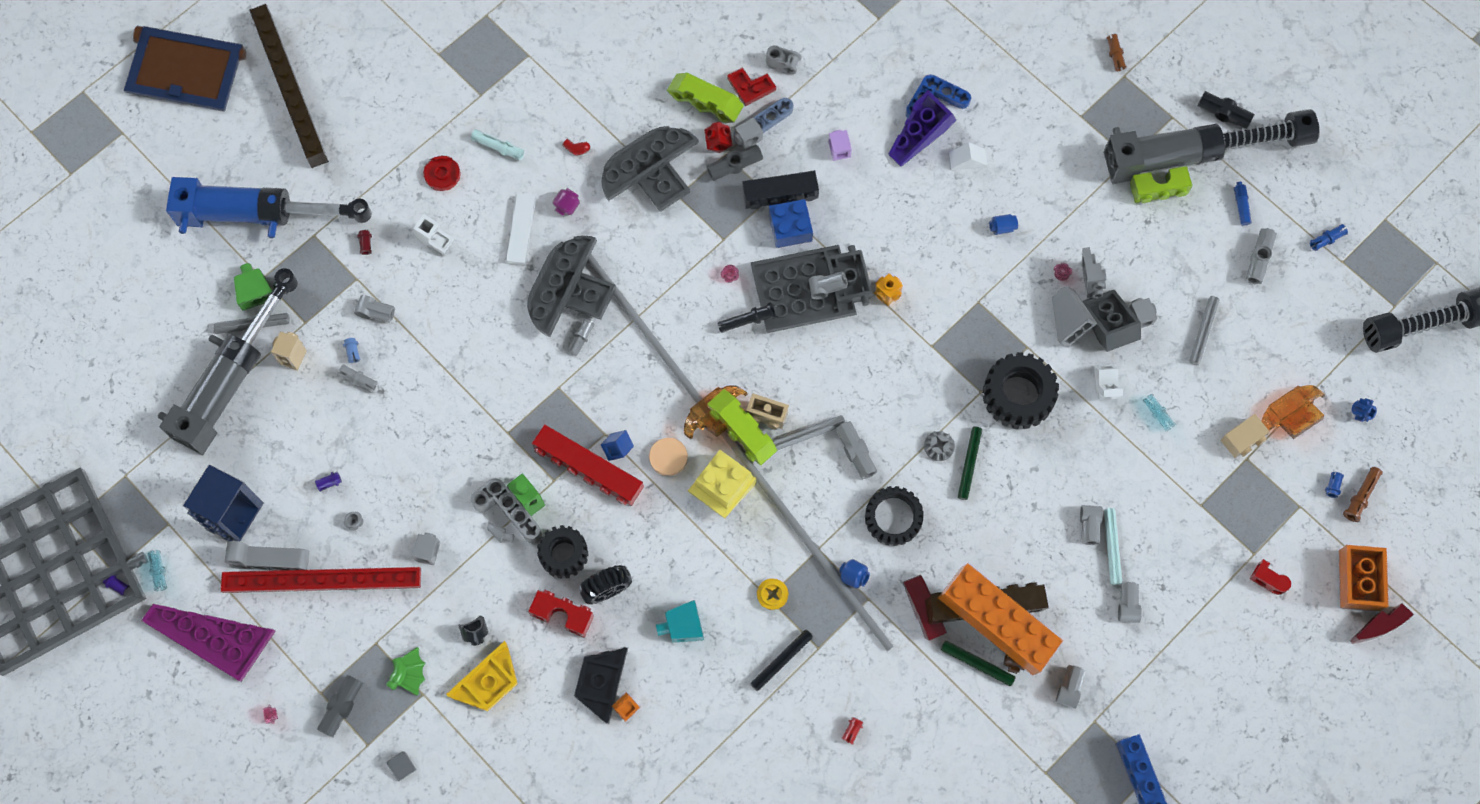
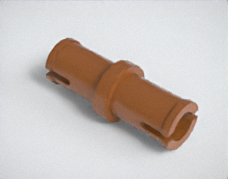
[1106,34,1127,71]

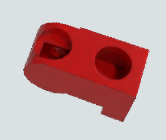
[1250,559,1292,595]

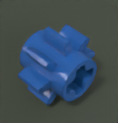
[1351,398,1377,422]

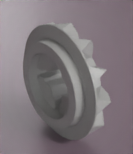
[924,431,955,461]

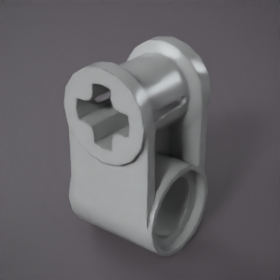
[766,45,802,74]

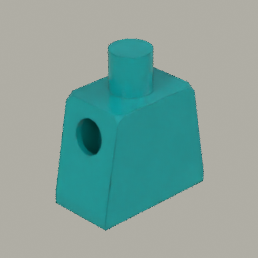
[655,600,704,643]

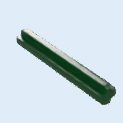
[958,426,982,500]
[941,640,1016,686]

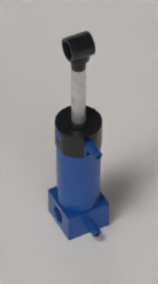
[166,177,372,238]

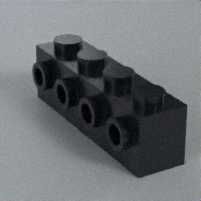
[742,170,819,210]

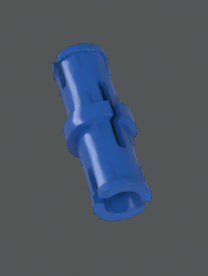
[1310,224,1348,251]

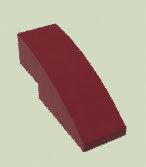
[903,575,947,641]
[1350,603,1414,644]

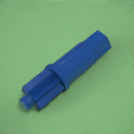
[1234,181,1252,226]

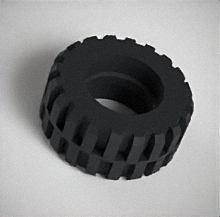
[982,352,1059,429]

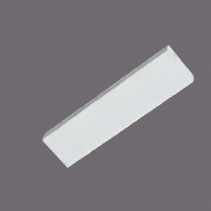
[506,193,536,265]

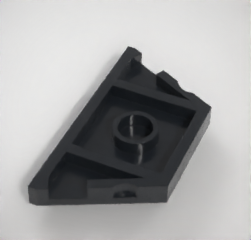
[574,647,628,724]

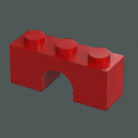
[528,590,594,638]

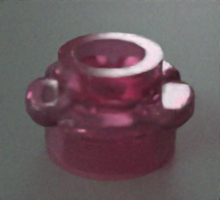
[1054,263,1072,281]
[721,265,739,283]
[262,704,278,724]

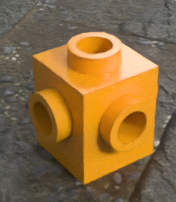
[875,273,903,306]

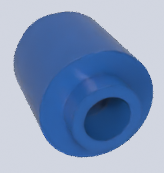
[989,214,1018,235]

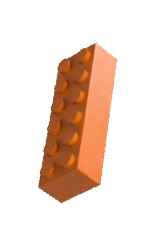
[938,563,1063,676]

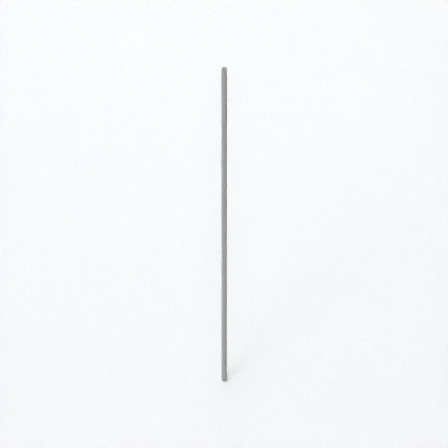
[588,254,894,651]

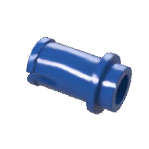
[1325,472,1344,498]

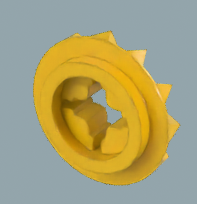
[757,578,789,610]

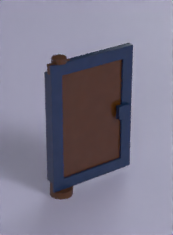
[123,25,246,111]

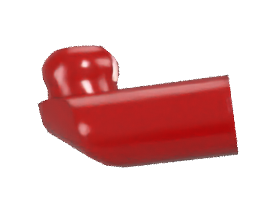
[562,139,591,156]

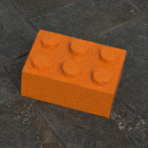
[1339,545,1388,611]

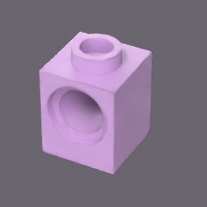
[828,130,852,161]

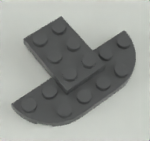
[601,126,699,212]
[527,236,617,337]

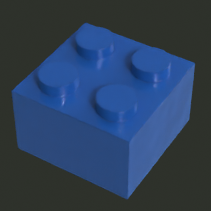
[769,199,813,248]

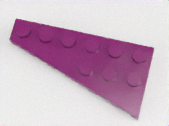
[141,604,276,682]

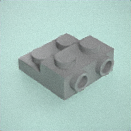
[1081,247,1106,299]

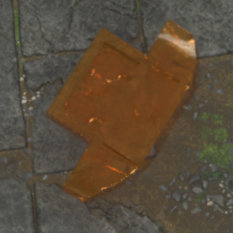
[684,385,748,440]
[1261,385,1325,439]

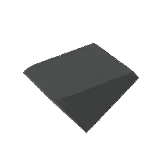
[386,751,416,781]

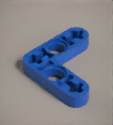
[906,74,971,119]

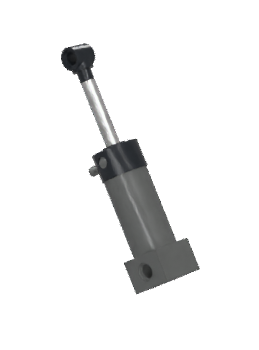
[158,268,298,455]

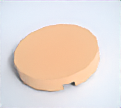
[649,437,688,476]

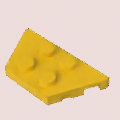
[446,641,518,712]

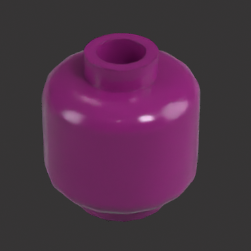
[552,188,580,216]

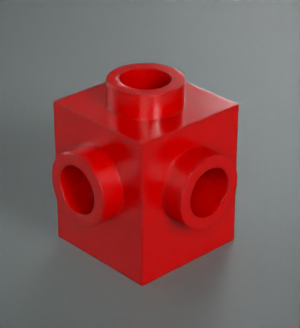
[704,122,733,153]

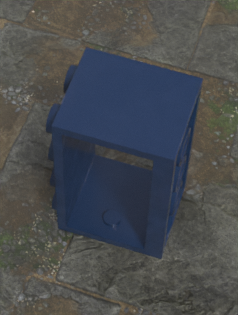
[183,464,264,542]

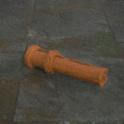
[1343,467,1383,522]

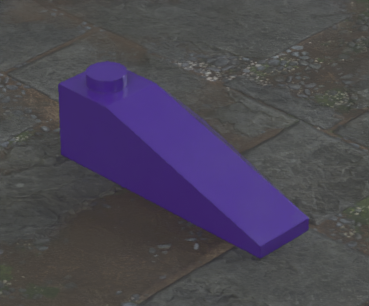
[888,90,957,167]

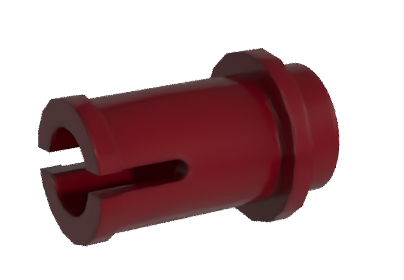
[357,230,372,255]

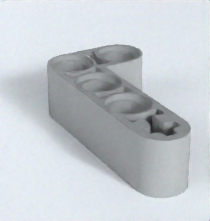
[471,478,542,544]
[225,541,309,571]

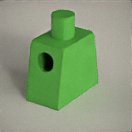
[234,263,273,311]
[507,473,545,516]

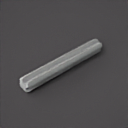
[1189,296,1219,365]
[214,313,290,334]
[773,415,845,450]

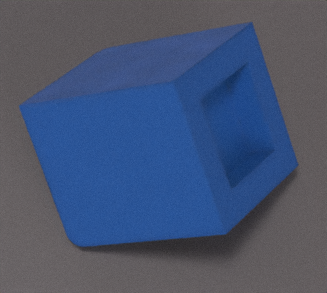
[600,430,634,461]

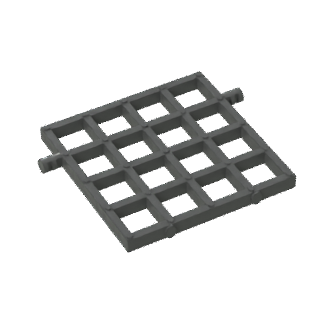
[0,467,149,676]

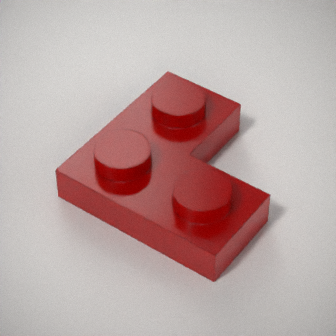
[727,67,777,107]

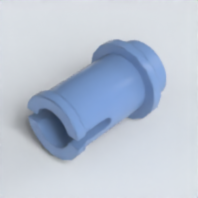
[343,338,360,363]

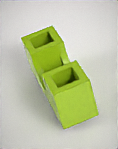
[1130,166,1193,203]

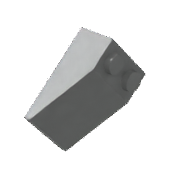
[1082,289,1141,352]

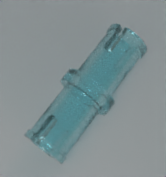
[1143,394,1176,431]
[147,550,167,592]

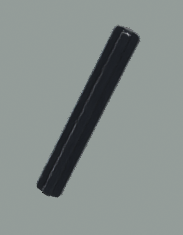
[751,630,813,691]

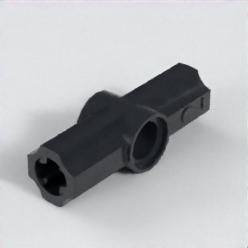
[1197,91,1255,129]

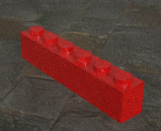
[532,424,644,506]

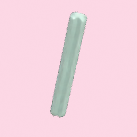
[1104,508,1122,585]

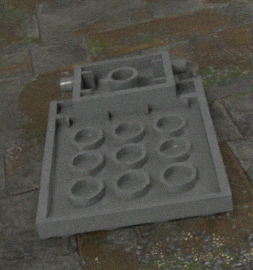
[751,245,874,333]

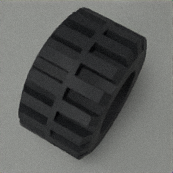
[537,525,588,579]

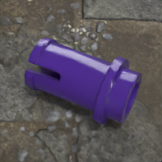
[315,472,342,492]
[103,575,130,596]

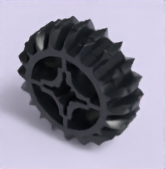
[579,565,632,604]

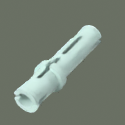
[471,129,525,161]

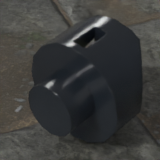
[458,615,489,646]

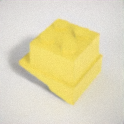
[687,450,756,519]

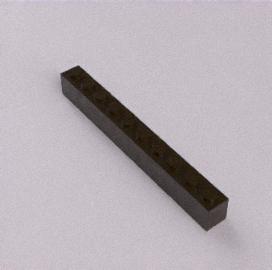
[249,4,329,168]

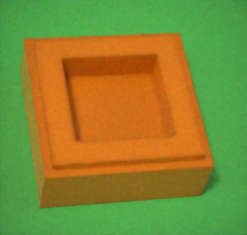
[612,692,640,722]

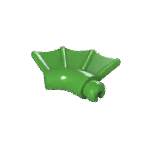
[386,647,425,696]

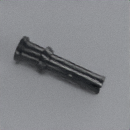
[718,302,776,333]

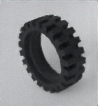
[865,486,924,546]

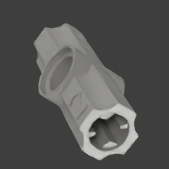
[1246,228,1277,285]
[836,421,877,480]

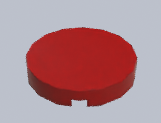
[423,155,461,191]

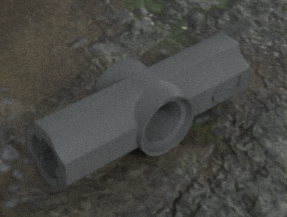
[707,144,763,181]
[317,675,363,738]

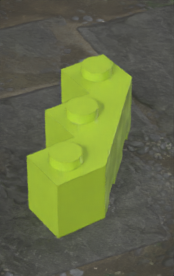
[666,72,744,123]
[707,389,778,466]

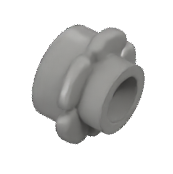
[344,512,363,531]

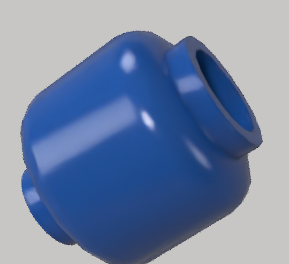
[839,559,870,589]

